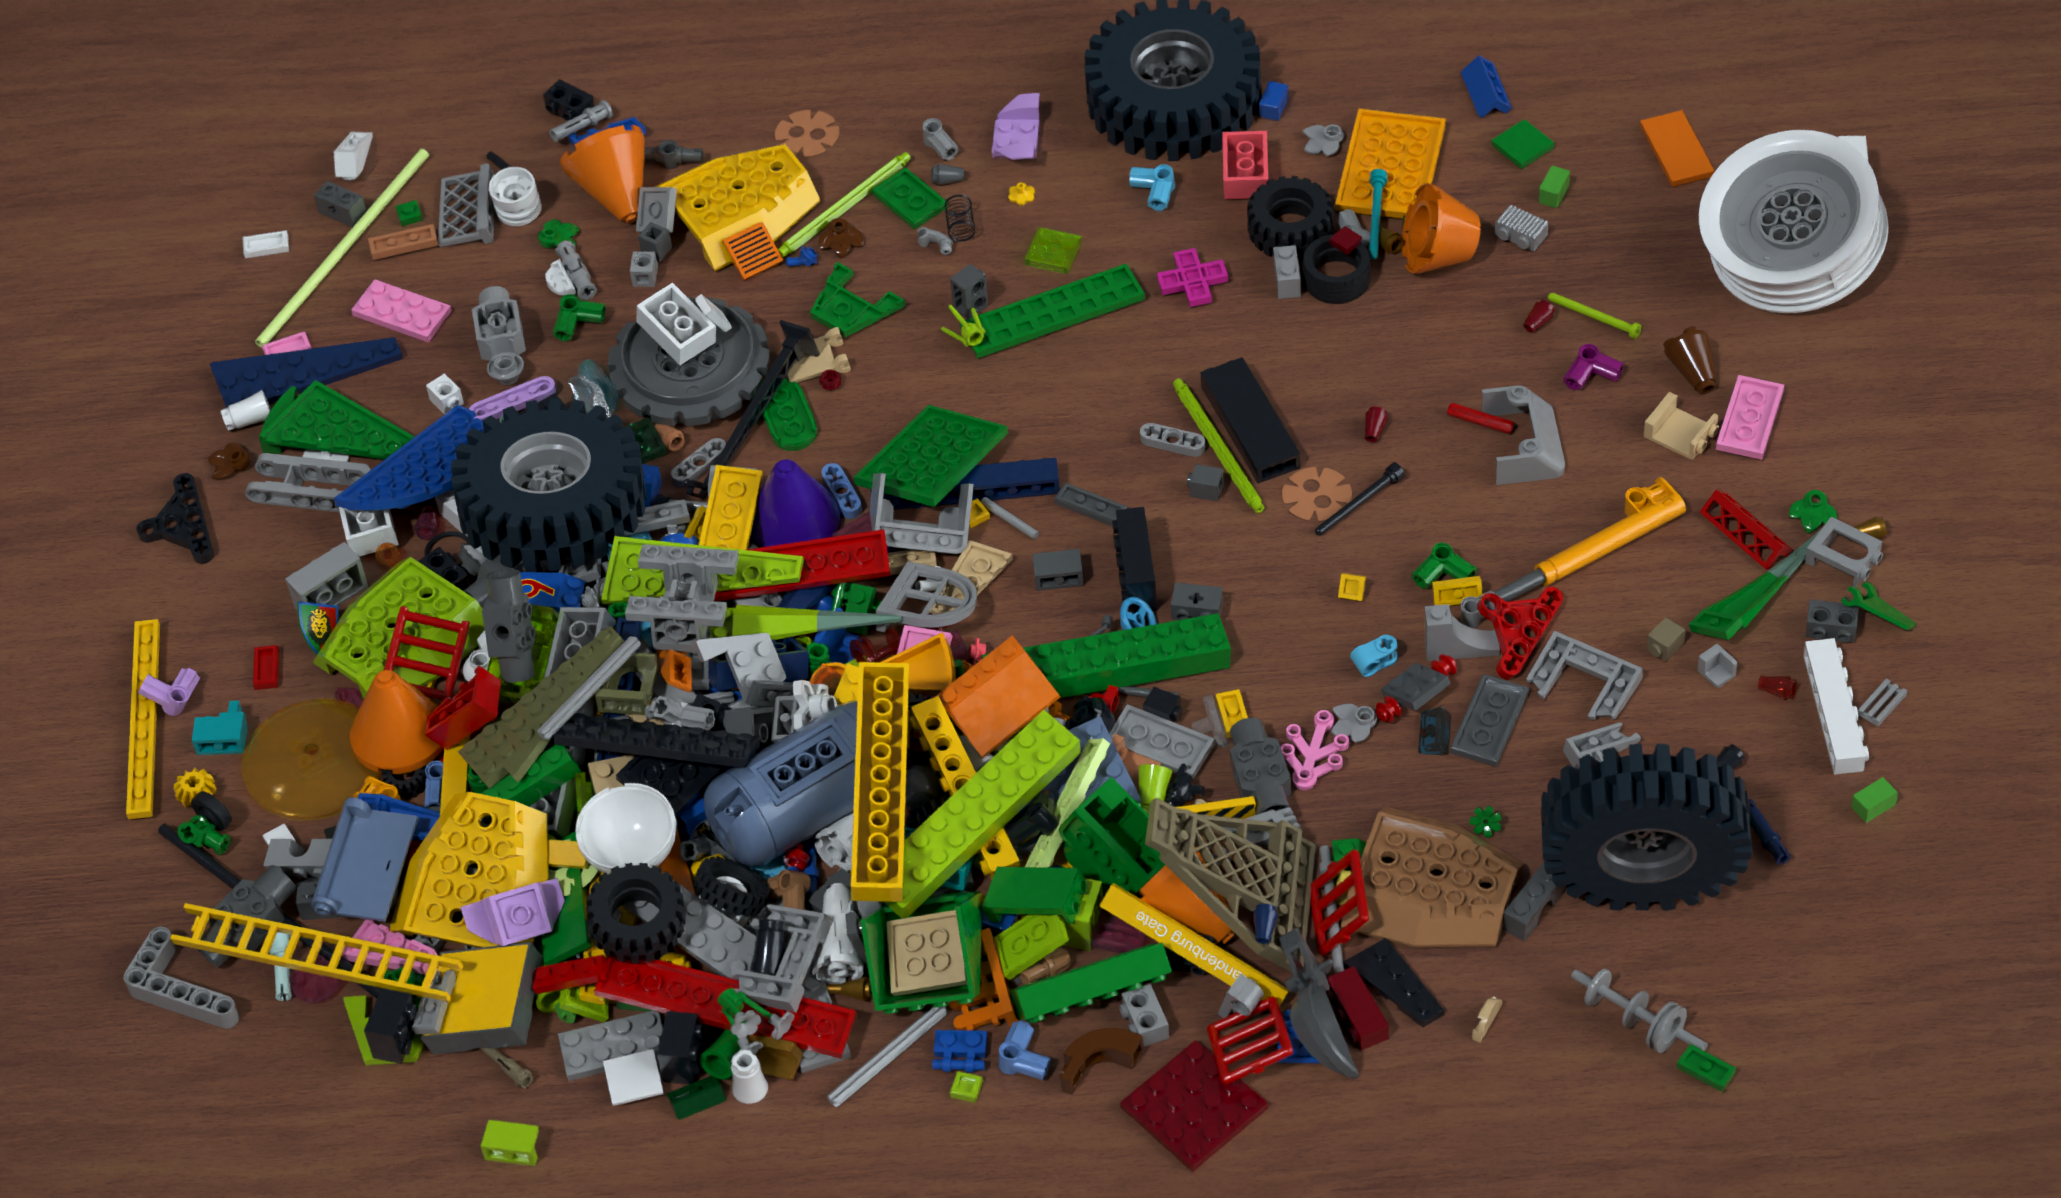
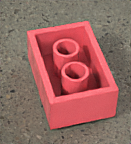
[1223,131,1268,199]

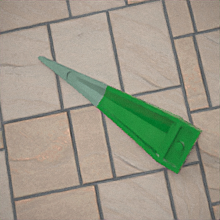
[1688,529,1821,640]

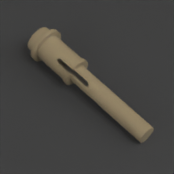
[479,1047,533,1088]

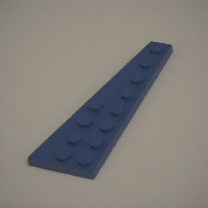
[209,337,403,408]

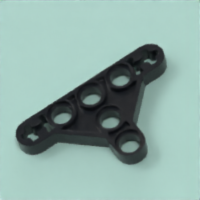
[136,473,214,564]

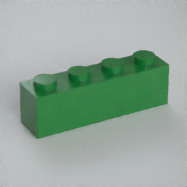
[480,745,582,819]

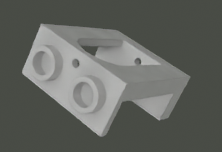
[1805,517,1883,587]

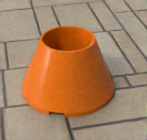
[1402,183,1480,274]

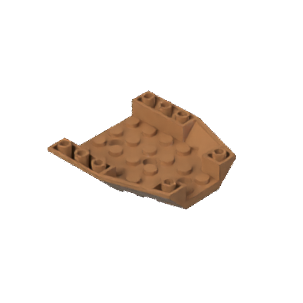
[1341,807,1524,948]

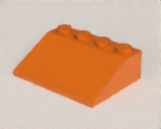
[935,635,1061,758]

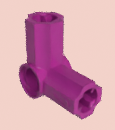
[1563,344,1624,391]

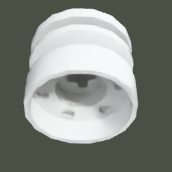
[489,167,542,226]

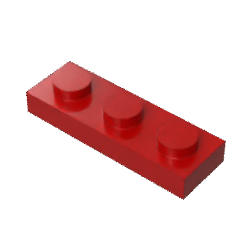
[532,955,608,994]

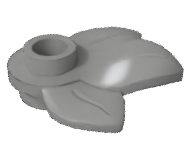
[1303,124,1344,156]
[1331,704,1377,743]

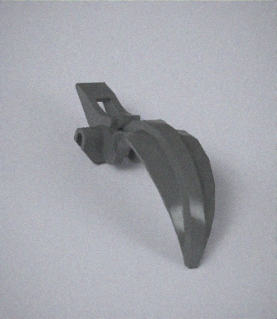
[1279,928,1359,1079]

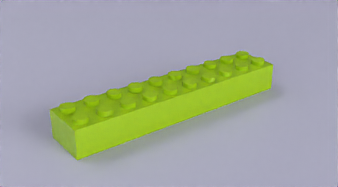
[883,710,1080,919]

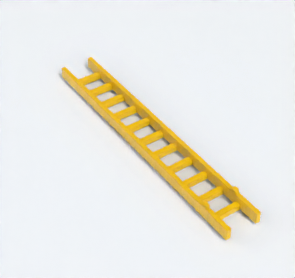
[170,903,463,1002]

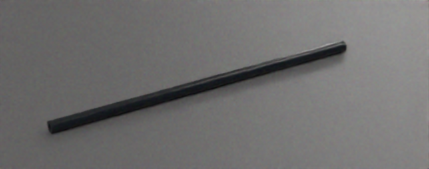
[158,823,382,999]

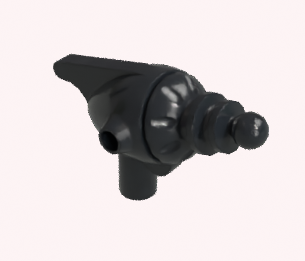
[1165,763,1205,807]

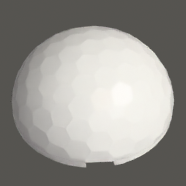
[576,783,676,874]

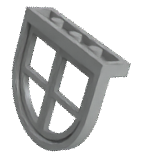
[876,561,977,632]

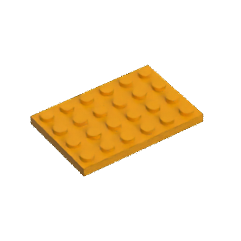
[1335,109,1446,219]

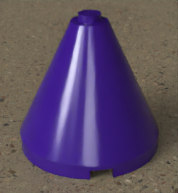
[750,459,841,548]

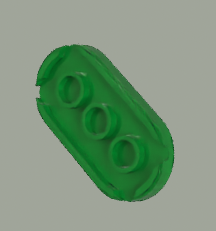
[762,379,817,451]

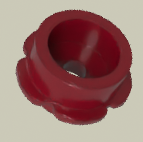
[819,369,842,390]

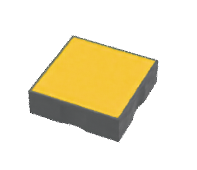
[420,942,544,1054]

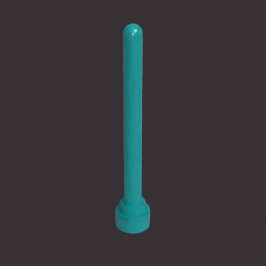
[1369,169,1388,260]

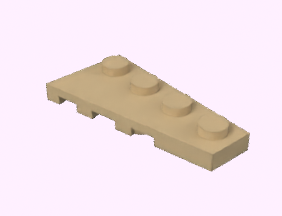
[929,540,1013,615]

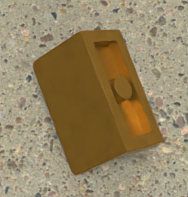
[748,1035,804,1081]

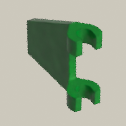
[1841,582,1917,630]

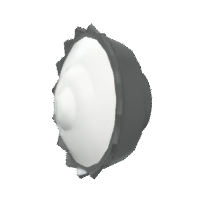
[459,542,487,576]

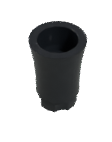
[750,919,785,973]

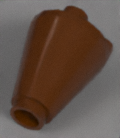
[1663,326,1716,394]

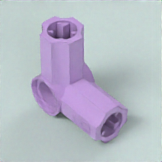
[138,668,200,716]

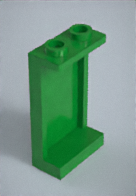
[982,867,1087,923]

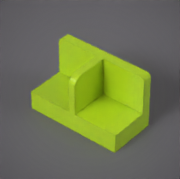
[481,1120,539,1166]

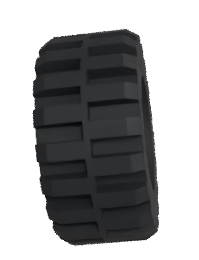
[1247,176,1333,259]
[586,863,686,964]

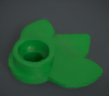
[538,219,579,248]
[1789,490,1837,534]

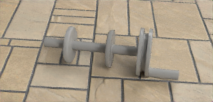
[1571,969,1708,1053]

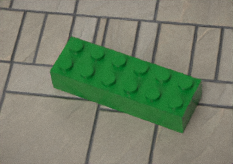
[1009,942,1172,1023]

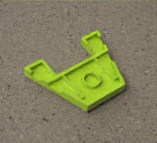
[343,995,424,1065]

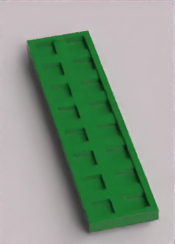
[959,263,1145,359]

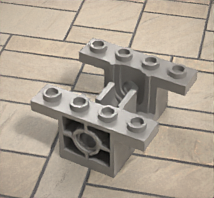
[625,544,739,652]

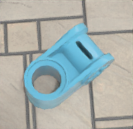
[1350,635,1398,677]

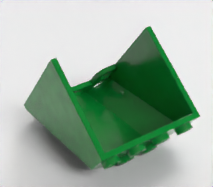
[860,892,982,1014]

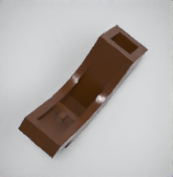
[1059,1028,1144,1095]

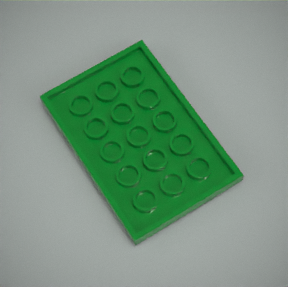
[854,405,1008,507]

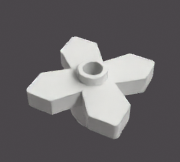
[793,680,837,730]

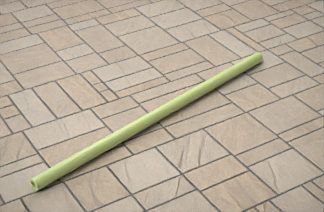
[255,149,429,348]

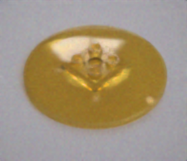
[241,699,382,820]

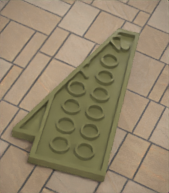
[458,626,624,789]

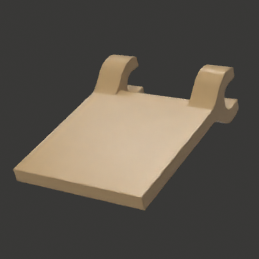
[781,327,851,383]

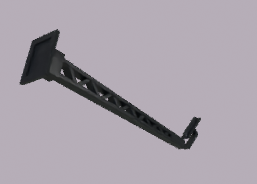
[680,320,820,499]

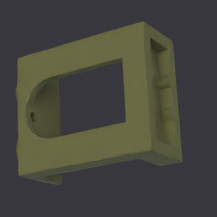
[595,653,659,715]

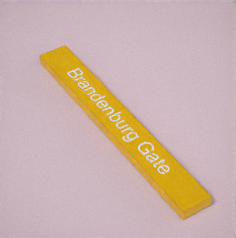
[1100,883,1289,1007]

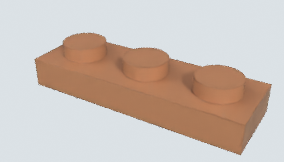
[368,224,438,260]

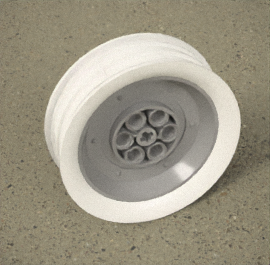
[1699,130,1888,313]

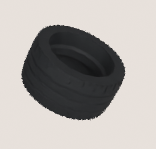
[1302,234,1371,304]

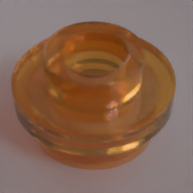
[375,543,399,566]

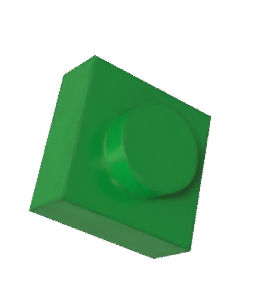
[395,200,423,227]

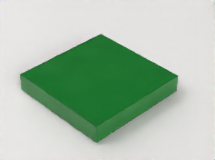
[1491,119,1555,169]

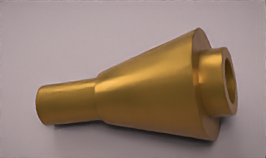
[826,977,872,1002]

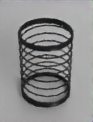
[944,194,976,242]

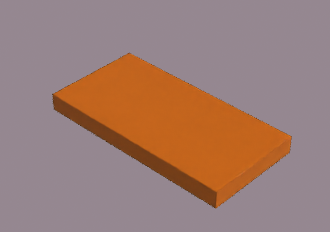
[1640,110,1715,187]

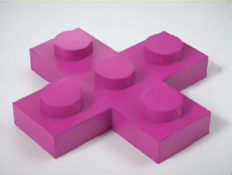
[1157,248,1228,307]

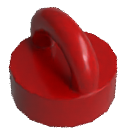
[783,843,810,870]

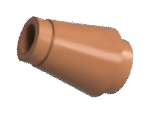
[654,423,685,451]

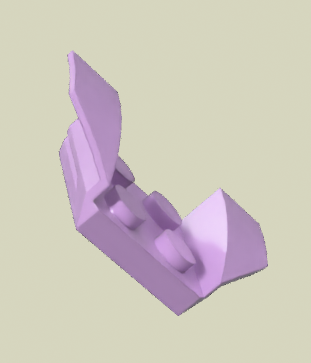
[992,93,1040,160]
[460,878,565,946]

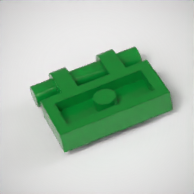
[829,582,877,635]

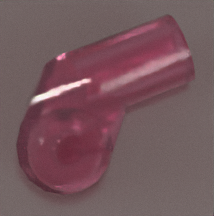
[334,687,364,710]

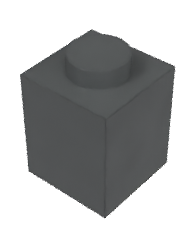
[638,222,672,262]
[1187,464,1224,502]

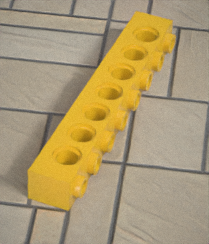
[909,696,1020,880]

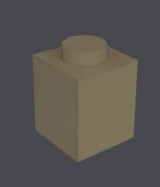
[1647,617,1685,662]

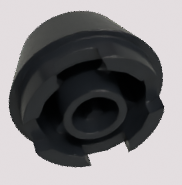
[1066,696,1115,734]

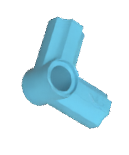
[1129,164,1175,211]

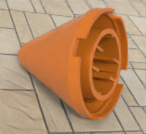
[560,125,645,224]
[349,670,443,774]
[1139,836,1235,944]

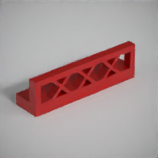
[1699,489,1793,570]

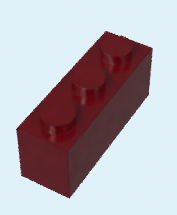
[1326,966,1389,1050]

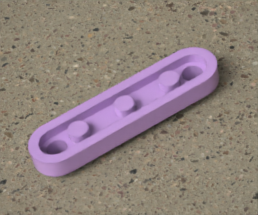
[469,376,556,420]

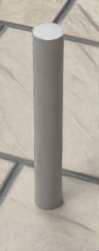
[981,497,1039,540]

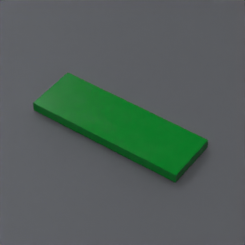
[542,831,592,966]

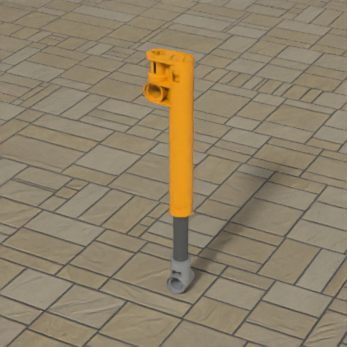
[1460,477,1686,628]

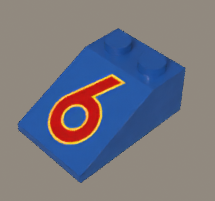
[520,572,585,628]

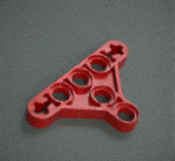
[1477,586,1563,680]

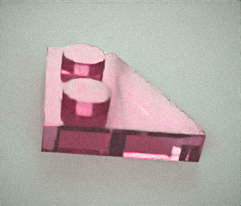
[1091,908,1147,953]

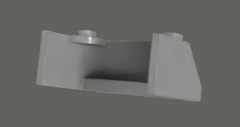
[1481,386,1565,485]
[869,473,974,554]

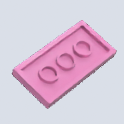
[351,279,452,343]
[1716,375,1784,460]

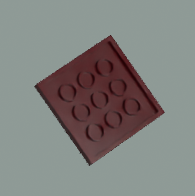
[1120,1040,1268,1172]

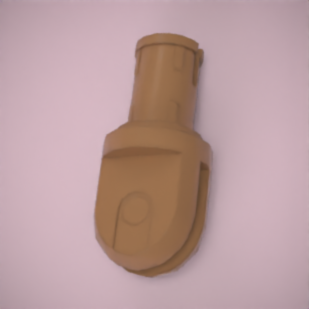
[1019,948,1071,985]

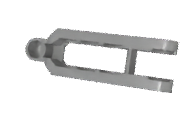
[245,453,371,512]

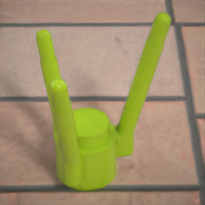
[941,305,986,347]

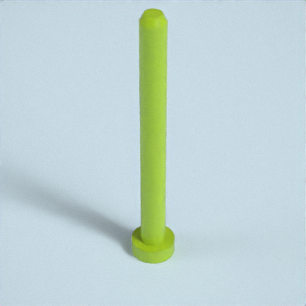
[1548,293,1642,339]

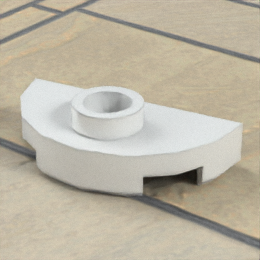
[545,259,576,295]

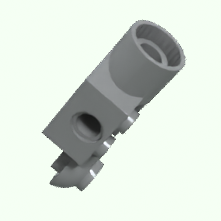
[472,286,526,385]

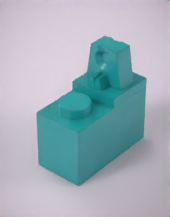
[192,700,248,755]

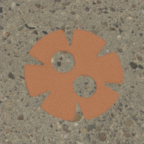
[775,110,839,157]
[1282,467,1352,521]

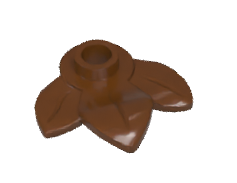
[819,218,864,259]
[208,442,250,479]

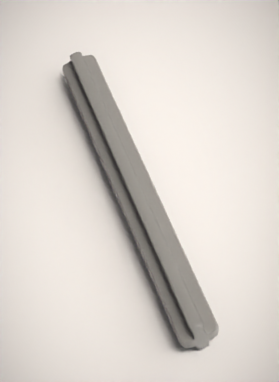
[537,636,641,740]
[827,1006,947,1107]

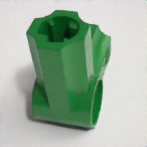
[553,294,606,342]
[1411,542,1477,589]

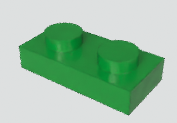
[1676,1044,1736,1092]

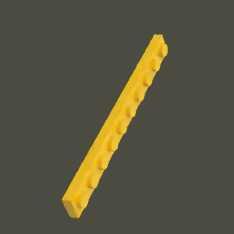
[126,619,160,820]

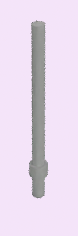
[1319,845,1344,974]

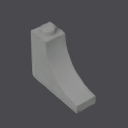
[1424,604,1500,661]

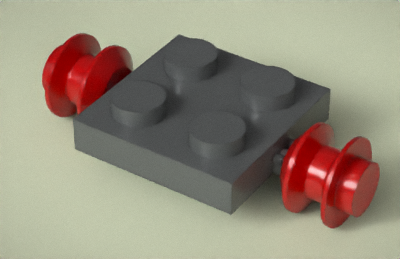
[1376,654,1457,723]

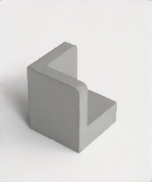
[1697,644,1737,688]

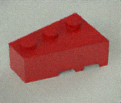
[425,666,501,750]

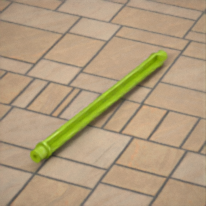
[778,152,911,258]
[1173,378,1264,513]

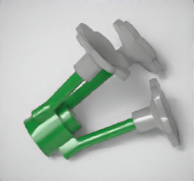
[717,988,795,1056]

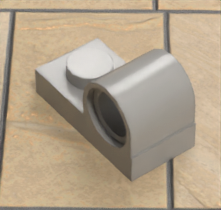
[1218,973,1264,1018]

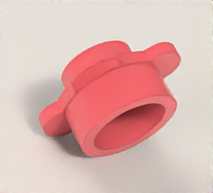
[968,638,986,665]

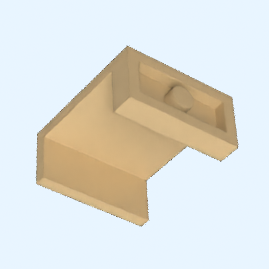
[1644,392,1719,460]

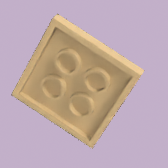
[887,910,967,996]

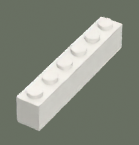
[1803,638,1869,775]

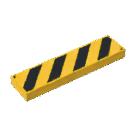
[1175,796,1256,819]

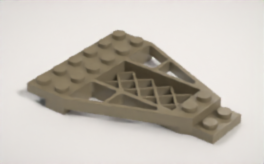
[1145,798,1316,972]

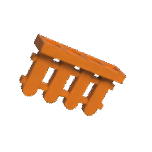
[948,928,1018,1031]

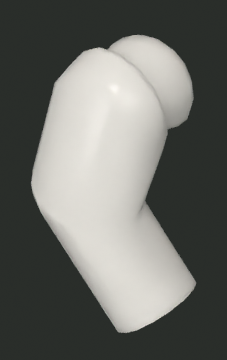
[915,566,941,592]

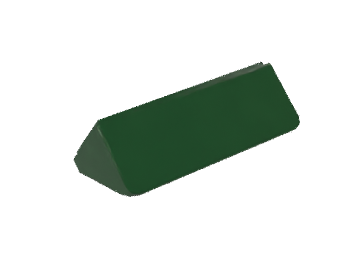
[666,1076,725,1120]

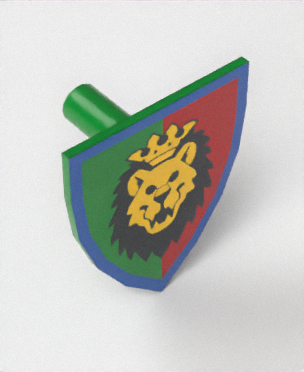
[297,601,339,656]

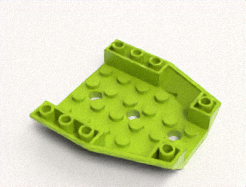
[313,557,485,698]

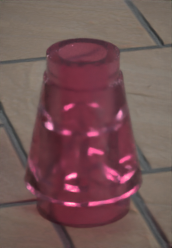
[414,506,438,540]

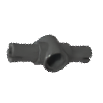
[644,140,703,169]

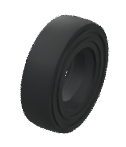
[191,791,232,831]

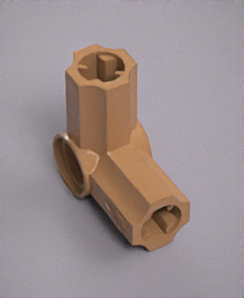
[765,869,810,910]

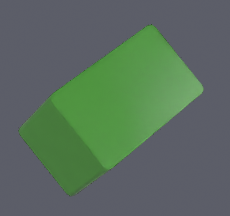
[1539,166,1570,208]
[1851,777,1898,823]

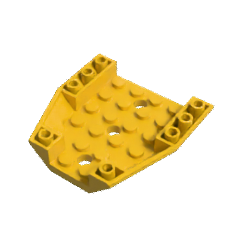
[654,144,820,271]
[389,792,549,948]

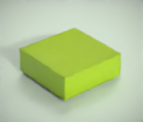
[950,1071,983,1103]

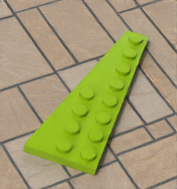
[601,536,804,604]

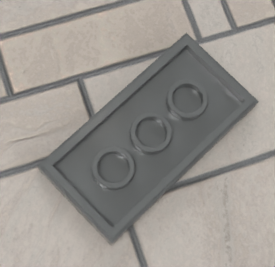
[1450,674,1530,767]

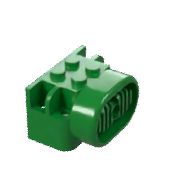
[1059,776,1165,896]

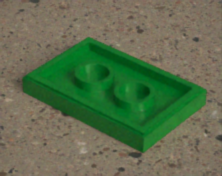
[872,167,949,230]

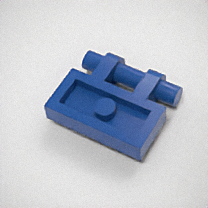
[932,1030,988,1073]

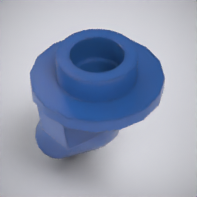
[786,246,818,267]

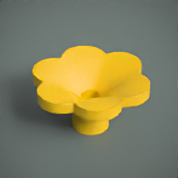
[1008,182,1035,205]

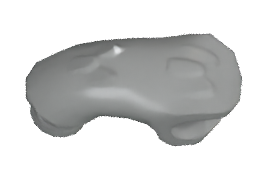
[917,227,953,255]

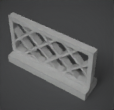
[438,163,495,247]

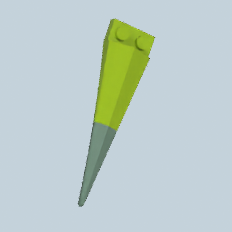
[709,605,902,640]

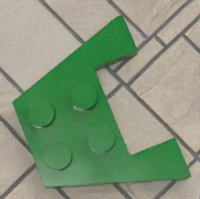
[810,262,905,338]

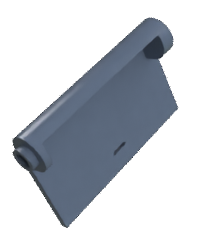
[311,798,419,922]

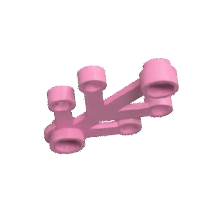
[1281,710,1349,791]

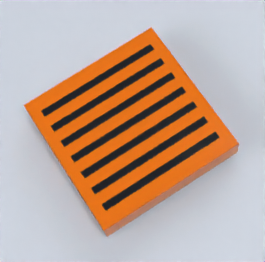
[722,221,783,281]

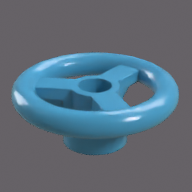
[1120,597,1156,630]

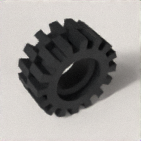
[382,766,426,800]

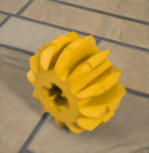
[174,767,216,808]

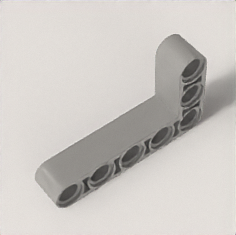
[124,927,239,1029]

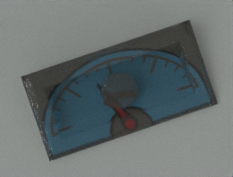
[1418,706,1451,755]

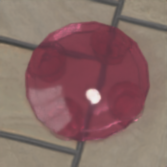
[290,955,340,1003]

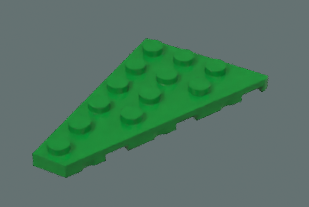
[259,380,415,459]

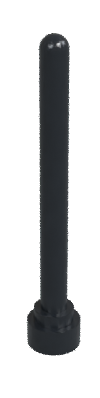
[1315,462,1405,536]

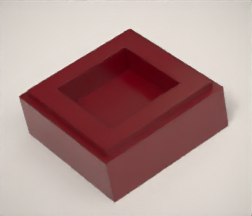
[1330,226,1362,255]

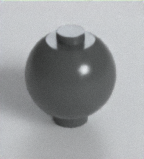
[905,764,945,812]

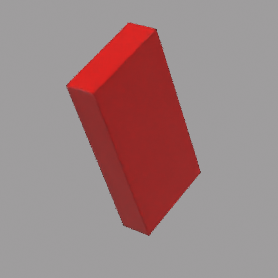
[253,645,279,690]

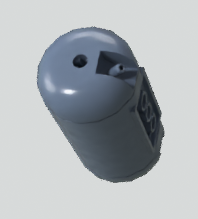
[704,701,857,867]

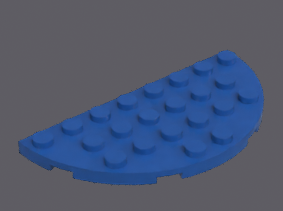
[334,405,484,510]

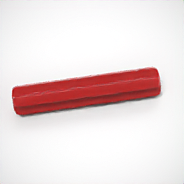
[1447,403,1515,434]

